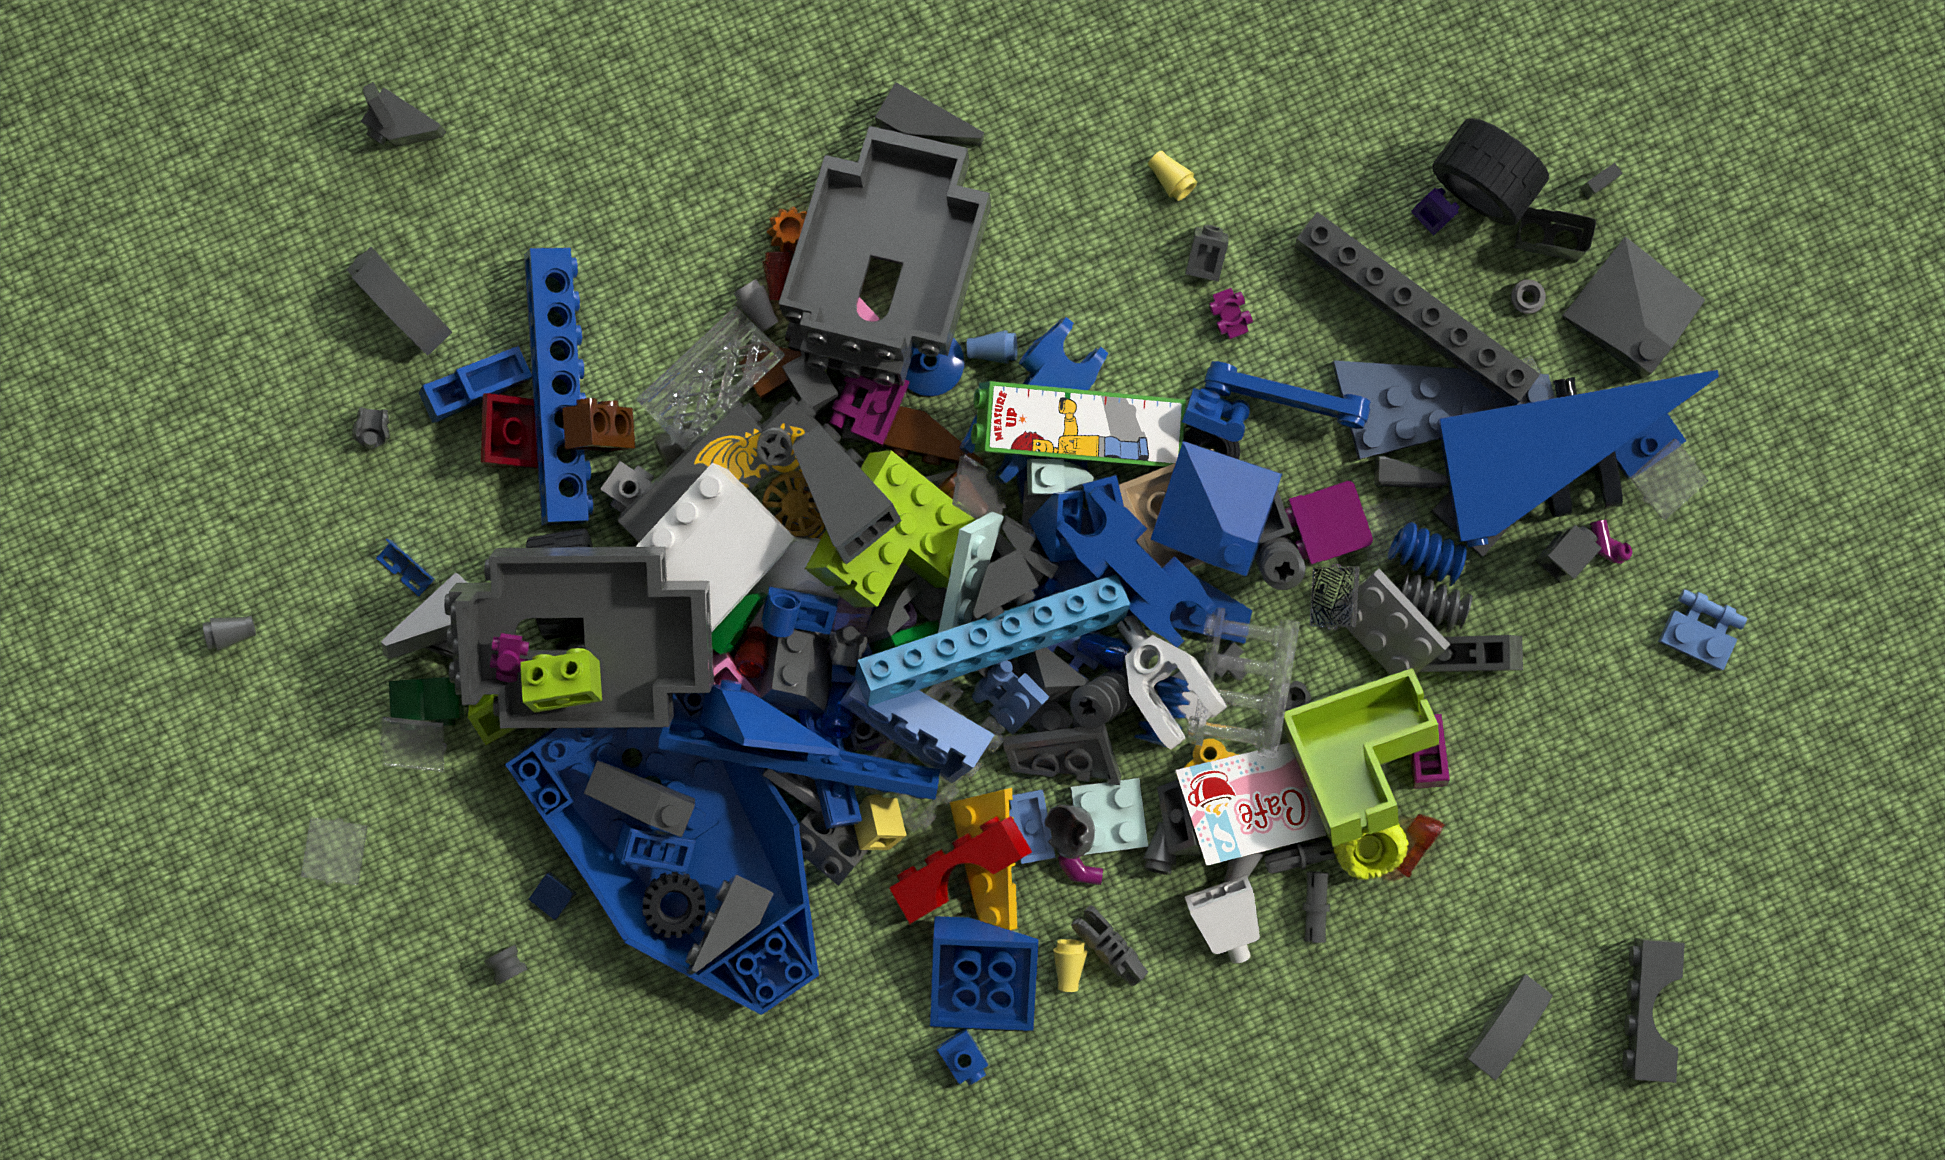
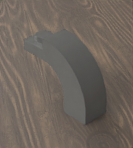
[346,247,453,356]

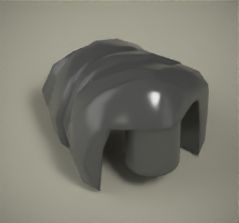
[352,407,390,449]
[829,625,867,667]

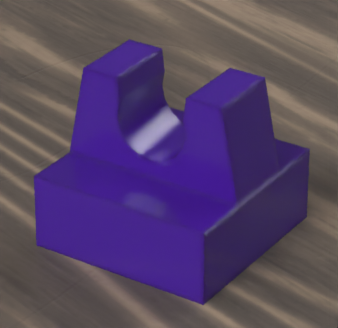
[1411,187,1460,236]

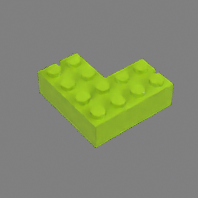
[804,450,977,608]
[1282,668,1439,847]

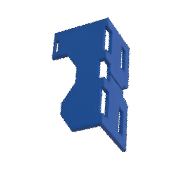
[376,539,435,596]

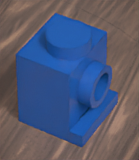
[937,1028,989,1085]

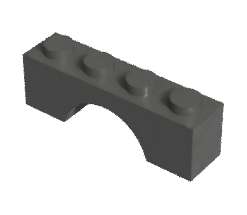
[1622,938,1685,1083]

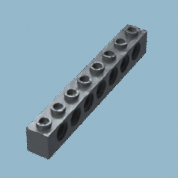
[1295,212,1540,406]

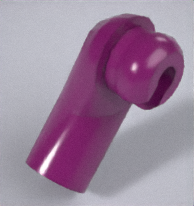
[1590,520,1632,564]
[1058,855,1103,885]

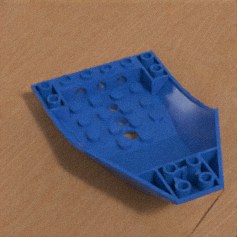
[505,693,819,1015]

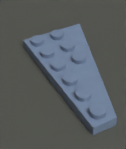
[1332,360,1555,460]

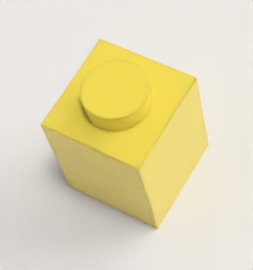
[854,794,907,850]

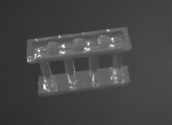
[1187,608,1300,759]

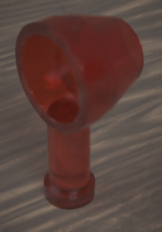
[1396,814,1445,878]

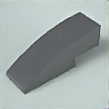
[1464,973,1553,1081]

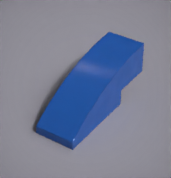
[419,346,532,423]

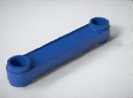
[1204,361,1371,429]

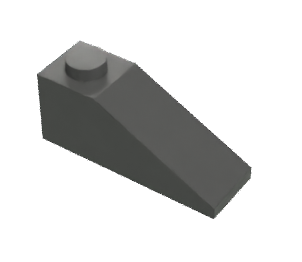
[875,82,984,146]
[1419,635,1523,672]
[584,760,695,837]

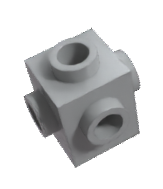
[601,461,654,513]

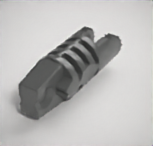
[1071,905,1148,986]

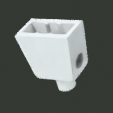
[1185,875,1260,963]

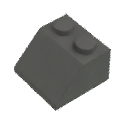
[759,628,832,715]

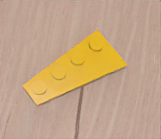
[949,787,1017,930]

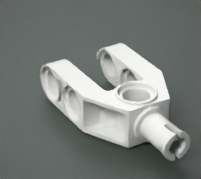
[1117,615,1227,750]

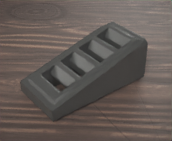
[1374,456,1448,489]

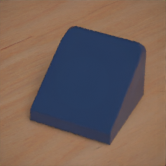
[529,872,577,920]

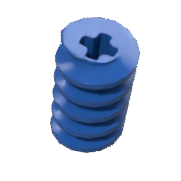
[1387,522,1467,586]
[1134,676,1190,747]

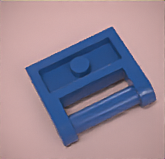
[1182,388,1250,442]

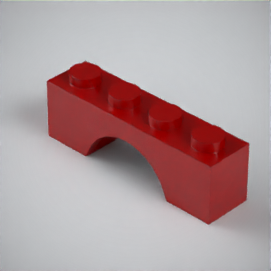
[889,816,1032,924]

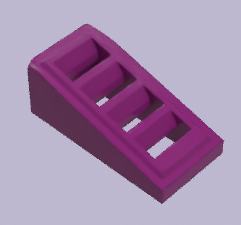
[1410,714,1450,789]

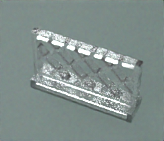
[636,306,785,450]

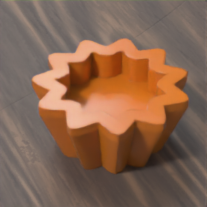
[767,206,807,254]

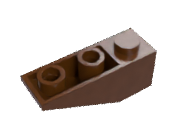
[883,406,984,473]

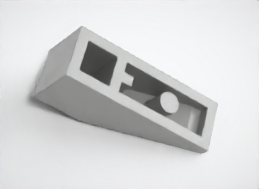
[381,573,468,659]

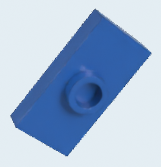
[1615,413,1686,480]

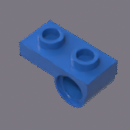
[761,586,838,637]

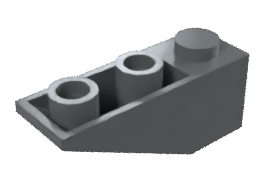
[685,875,773,975]

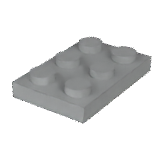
[1332,569,1450,675]

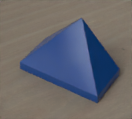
[1028,490,1084,562]

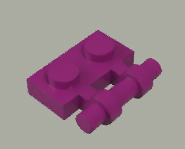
[829,376,910,446]

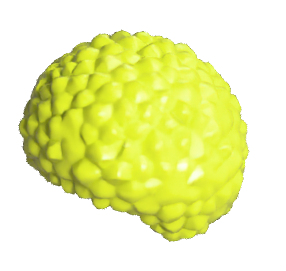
[1334,824,1409,880]

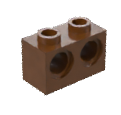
[563,398,635,452]

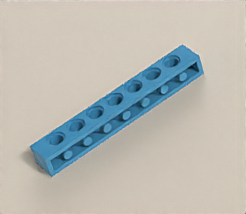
[855,574,1130,707]

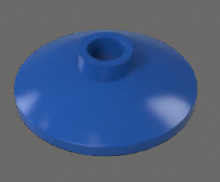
[905,338,964,396]

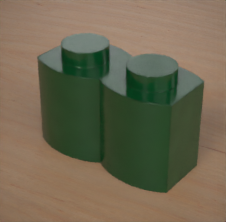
[389,677,464,729]

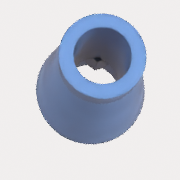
[967,330,1018,364]

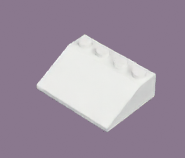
[636,463,797,632]

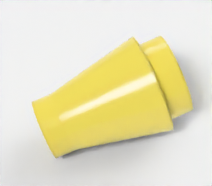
[1148,151,1197,201]
[1053,939,1088,992]

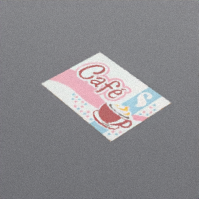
[1175,743,1326,866]

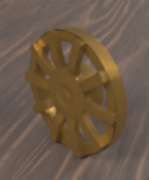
[762,471,823,537]

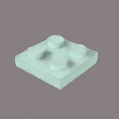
[1071,778,1148,855]

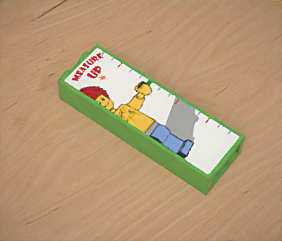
[971,381,1186,468]

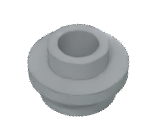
[1511,280,1546,314]

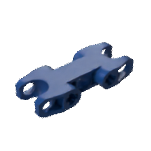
[959,317,1108,484]
[1055,487,1217,648]

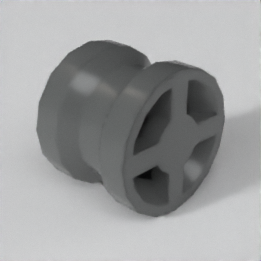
[757,426,792,466]
[484,945,528,985]

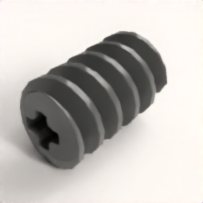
[1254,535,1306,590]
[1399,572,1473,633]
[1070,667,1136,729]

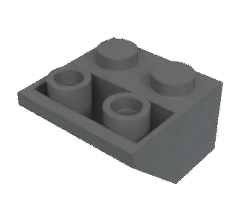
[973,549,1039,621]

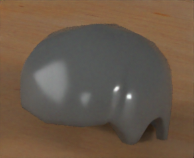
[1044,804,1095,859]

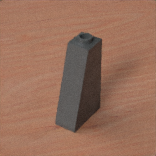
[792,425,902,565]

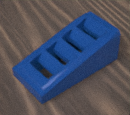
[615,822,696,874]

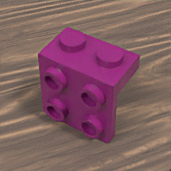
[1285,481,1373,566]

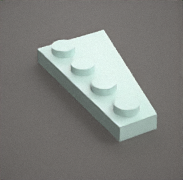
[938,512,1004,633]

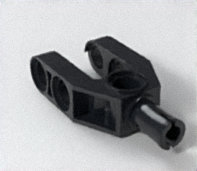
[1548,377,1623,518]

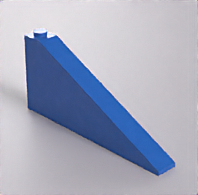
[1437,370,1719,548]

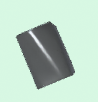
[1514,207,1596,262]

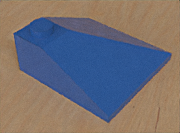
[1150,441,1282,576]
[700,680,840,756]
[930,916,1038,1031]

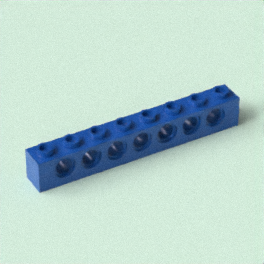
[524,248,593,525]

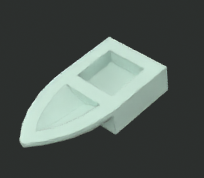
[1027,459,1094,495]

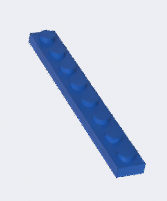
[658,719,941,800]

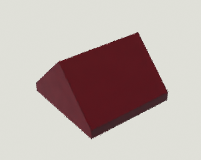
[481,393,538,468]

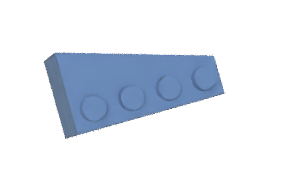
[840,679,994,783]

